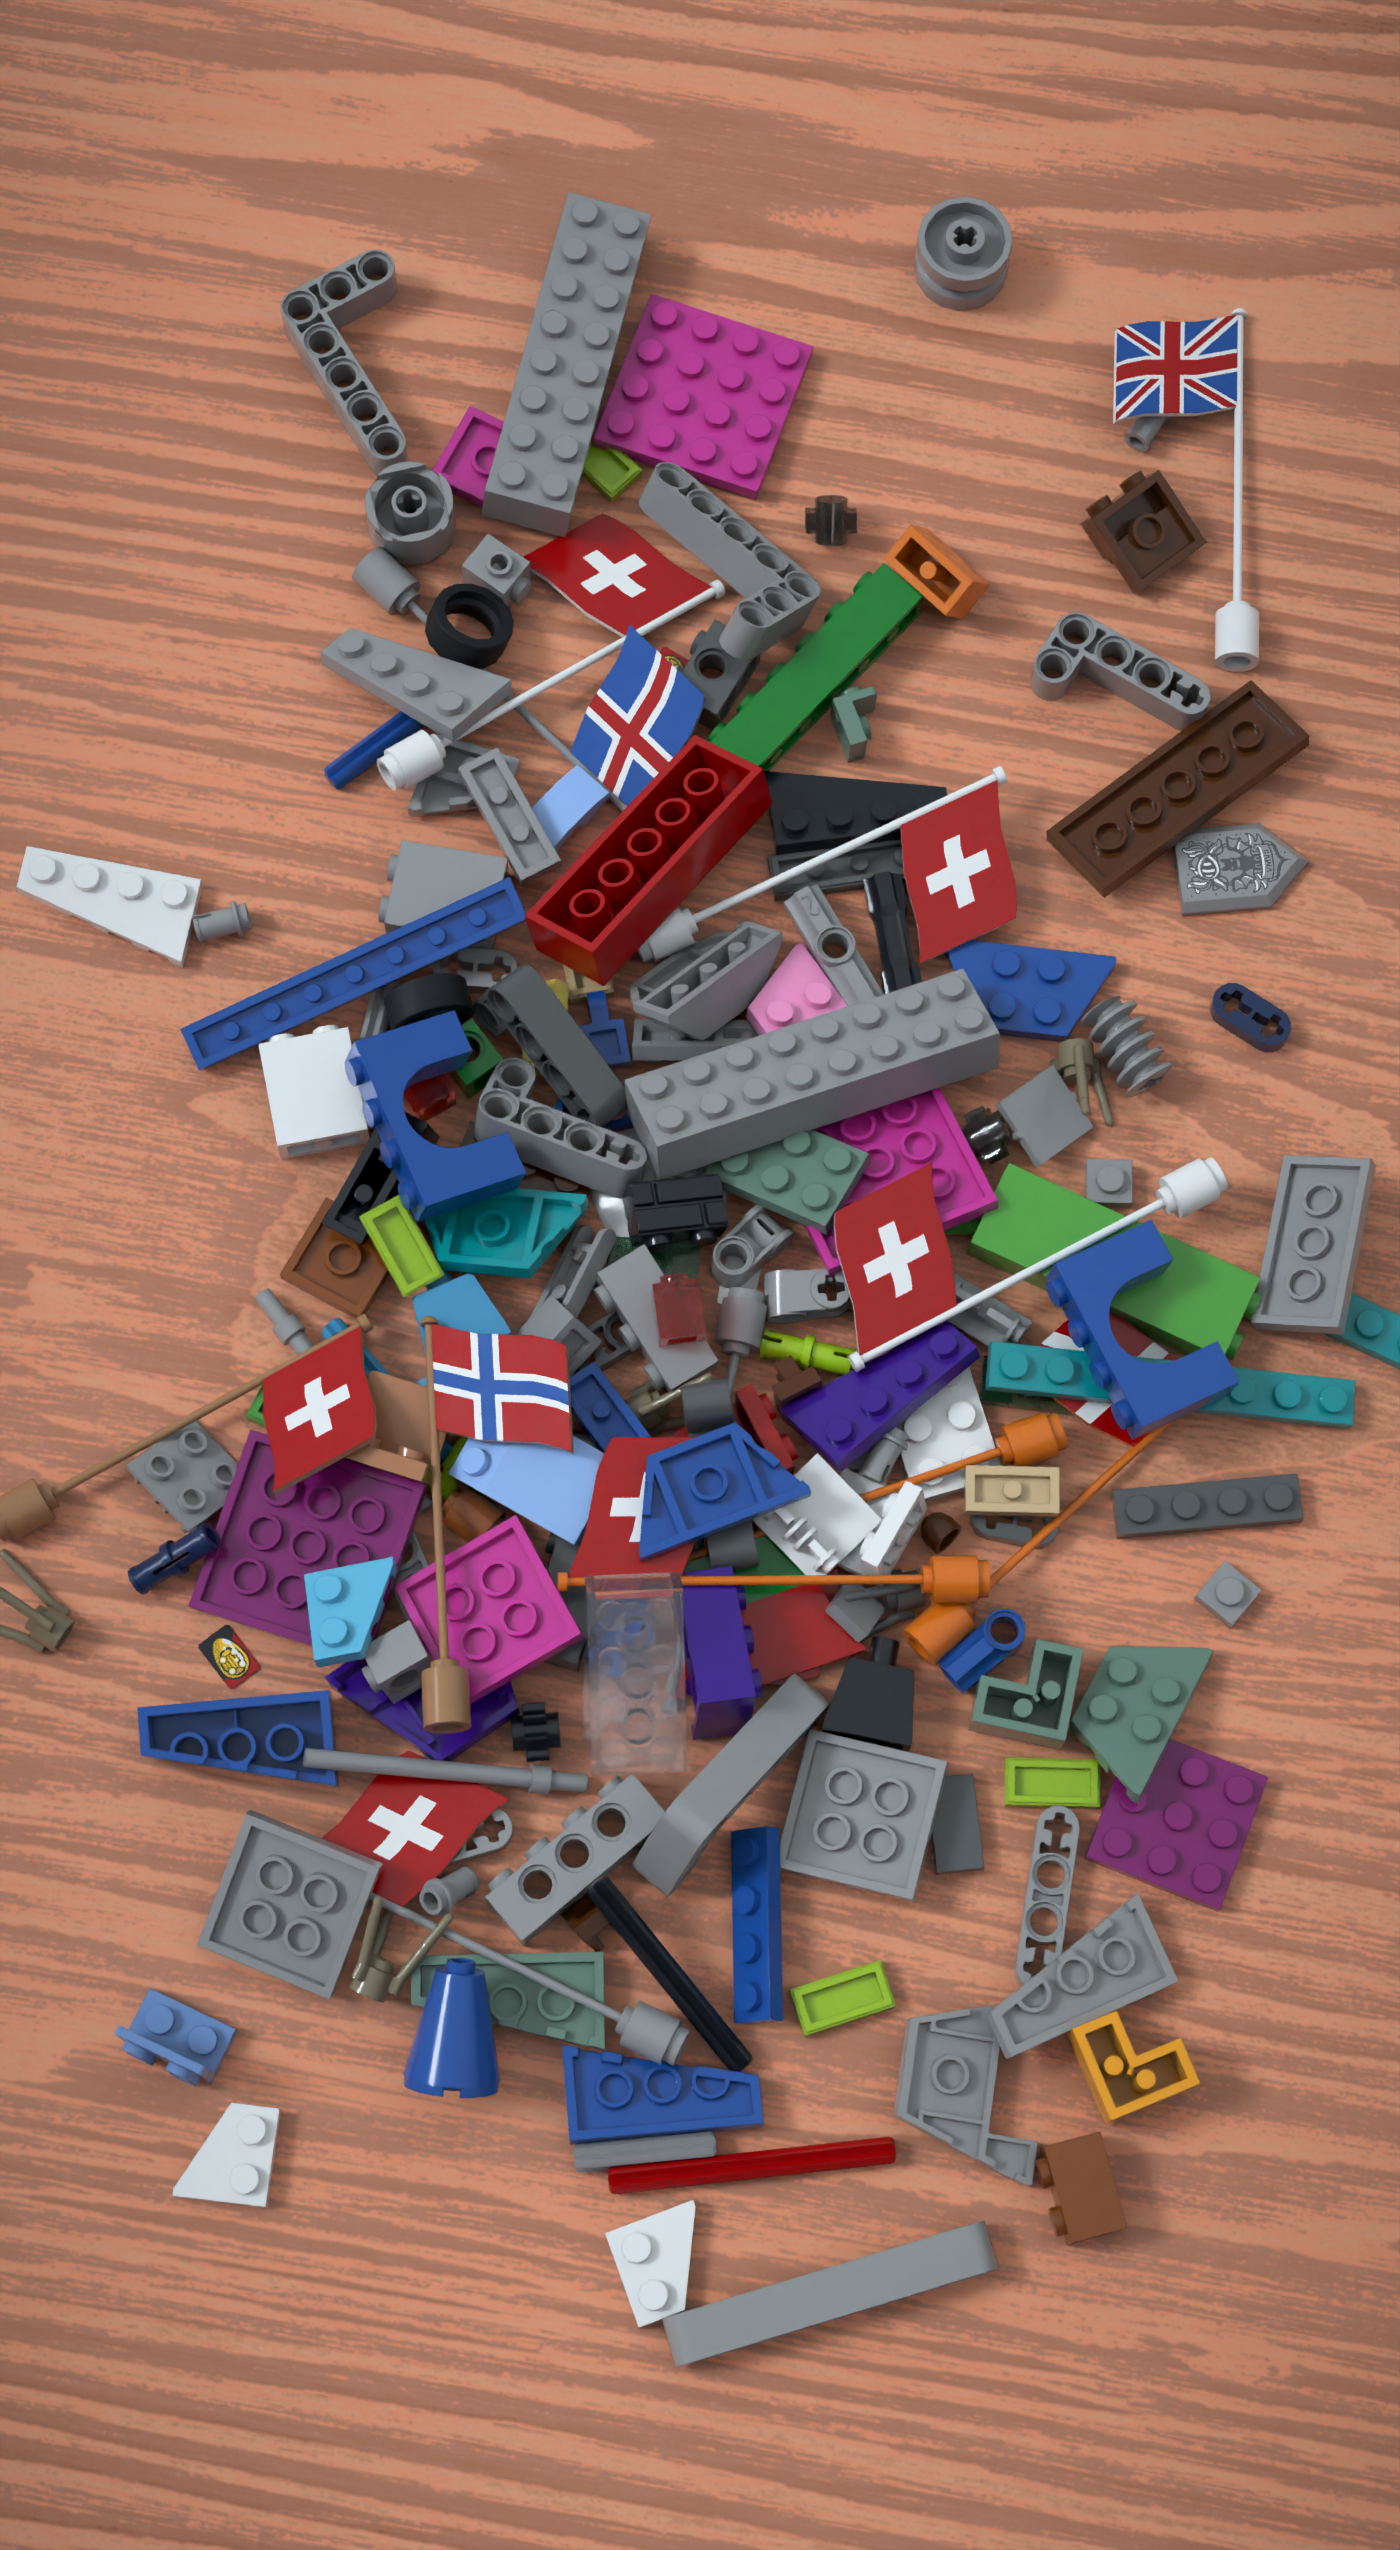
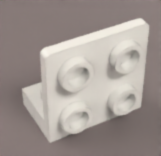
[837,1469,927,1586]

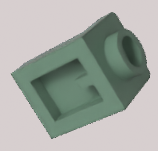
[830,686,877,763]

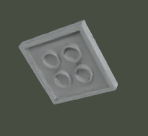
[780,1729,949,1903]
[197,1810,383,2000]

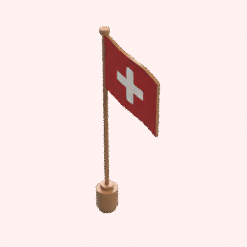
[0,1313,377,1542]

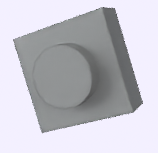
[1085,1159,1132,1208]
[1194,1561,1262,1628]

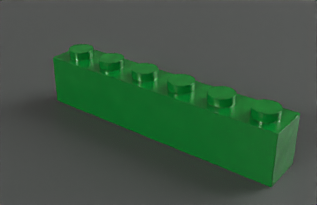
[707,563,923,771]

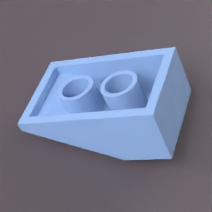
[448,1436,604,1547]

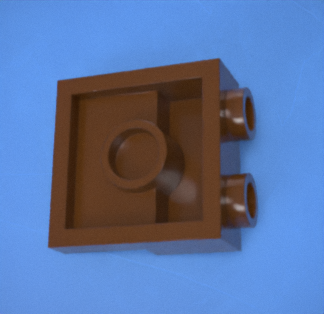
[1080,470,1207,594]

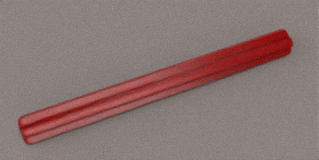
[608,2137,896,2194]

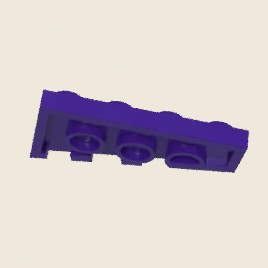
[779,1321,980,1472]

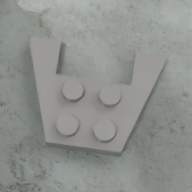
[893,2004,1051,2186]

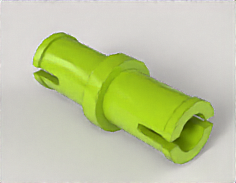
[760,1329,856,1375]

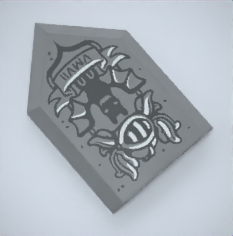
[1173,823,1309,916]

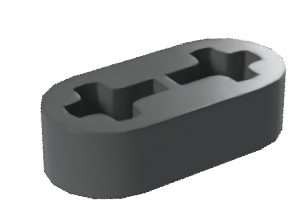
[970,1515,1059,1549]

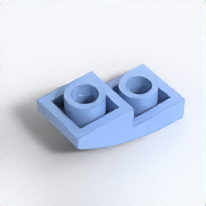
[532,765,611,852]

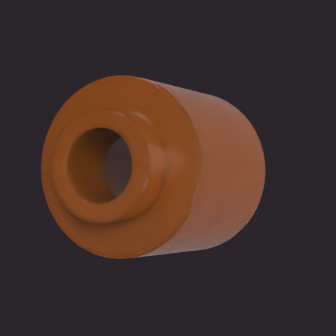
[442,1487,507,1543]

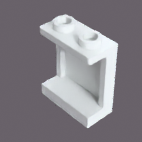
[258,1025,370,1160]

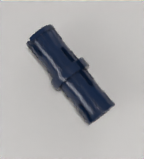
[128,1522,221,1595]

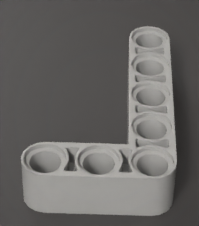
[281,250,408,476]
[639,462,821,660]
[631,1673,831,1897]

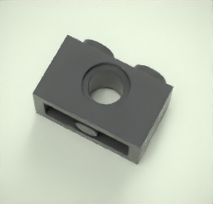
[676,619,760,730]

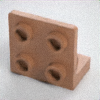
[344,1371,448,1486]

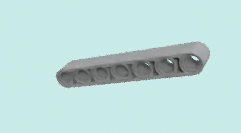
[662,2221,999,2368]

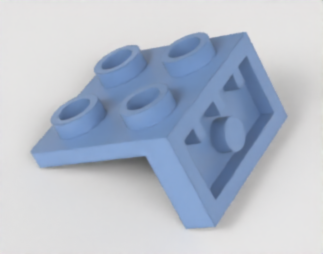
[115,1988,237,2087]

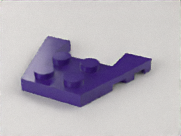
[325,1661,520,1761]

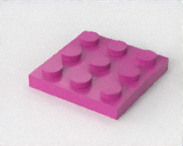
[394,1515,585,1704]

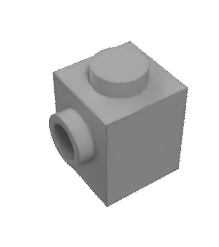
[462,534,532,608]

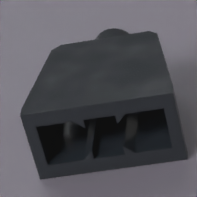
[821,1636,914,1752]

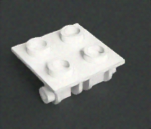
[751,1453,883,1586]

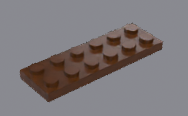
[1046,680,1309,898]

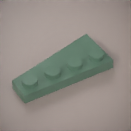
[411,1952,605,2051]

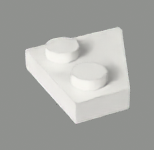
[172,2103,281,2208]
[605,2200,696,2328]

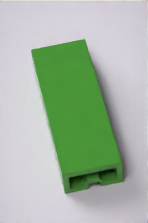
[967,1163,1262,1360]

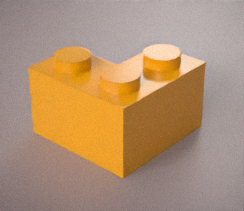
[1067,2010,1200,2125]

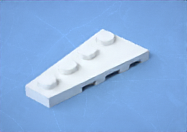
[16,846,203,968]

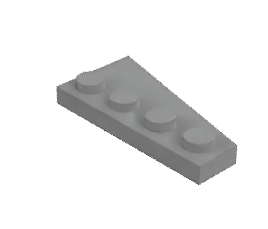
[986,1893,1179,2059]

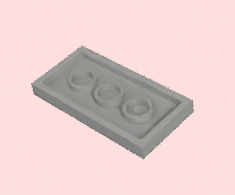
[1251,1155,1376,1335]

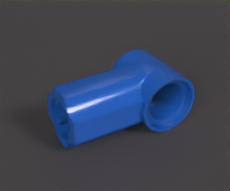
[937,1609,1026,1695]

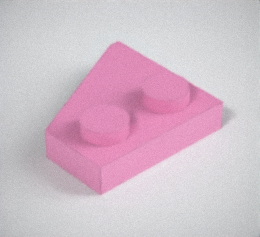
[746,942,848,1035]

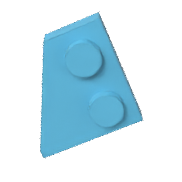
[304,1557,397,1668]

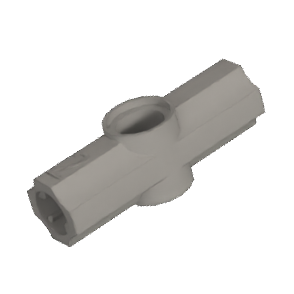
[783,884,884,1006]

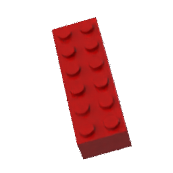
[524,735,773,986]

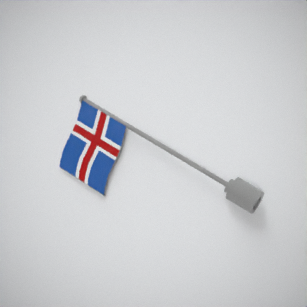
[352,547,706,812]

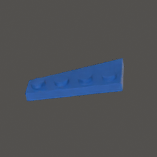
[562,2045,764,2145]

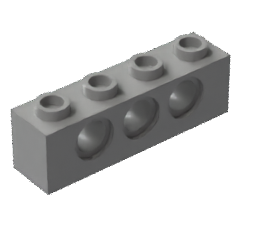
[485,1773,665,1946]

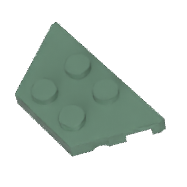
[1070,1646,1213,1804]

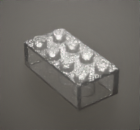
[584,1572,687,1776]

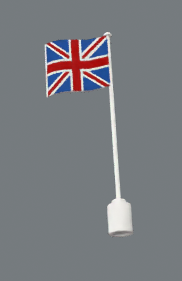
[1113,308,1259,672]

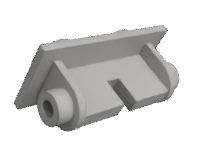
[946,1273,1033,1347]

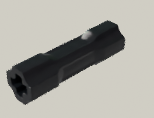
[862,871,922,994]

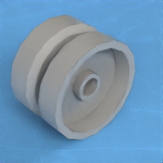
[914,196,1013,311]

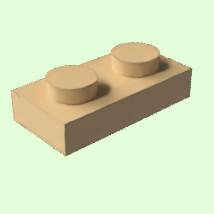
[964,1465,1060,1517]

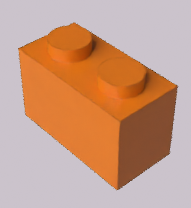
[883,525,990,619]

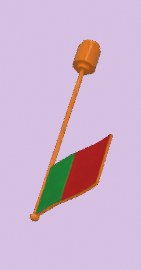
[683,1412,1068,1686]

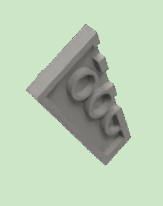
[320,628,512,742]

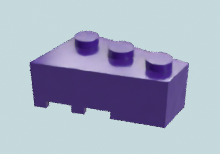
[673,1566,762,1740]

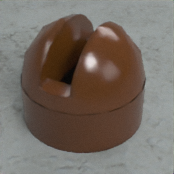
[921,1512,961,1554]

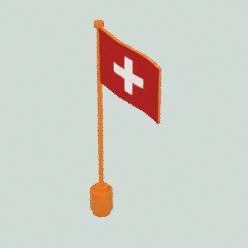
[557,1437,990,1603]

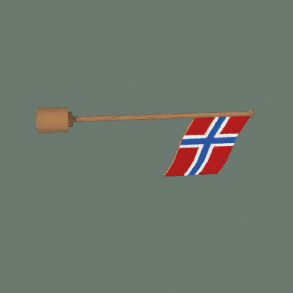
[420,1316,574,1734]

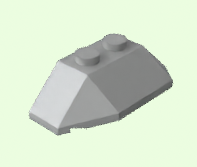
[629,921,783,1041]

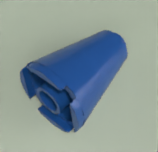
[403,1958,500,2098]

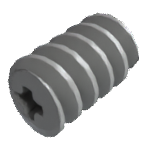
[1081,996,1173,1098]

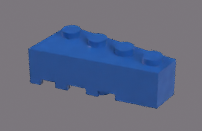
[137,1690,339,1787]

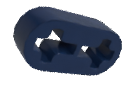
[1210,983,1291,1052]

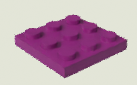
[1084,1739,1268,1912]

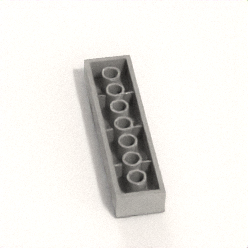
[481,192,651,538]
[624,969,1000,1180]

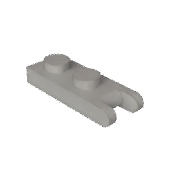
[530,1225,616,1318]

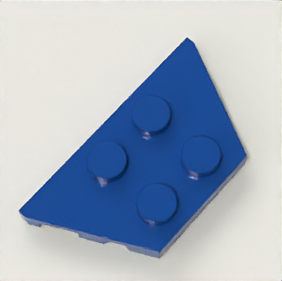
[944,940,1116,1042]
[639,1422,811,1562]

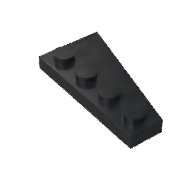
[764,771,947,855]

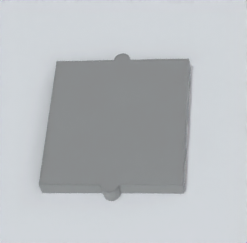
[995,1065,1093,1168]

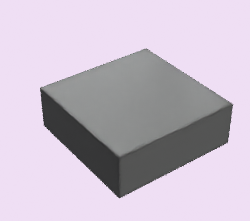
[825,1584,886,1643]

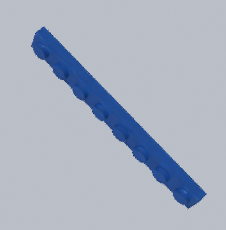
[180,877,526,1071]

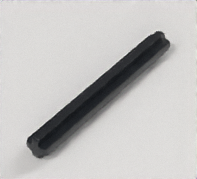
[586,1876,753,2072]

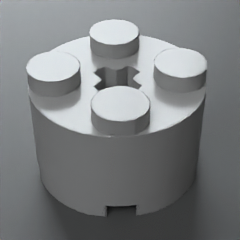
[365,461,456,565]

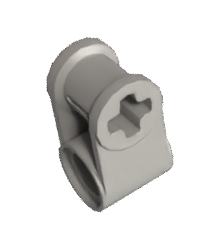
[711,1204,795,1288]
[763,1268,851,1324]

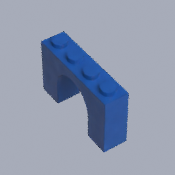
[345,1010,526,1223]
[1046,1220,1240,1440]

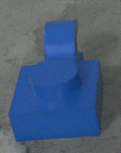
[579,990,631,1069]

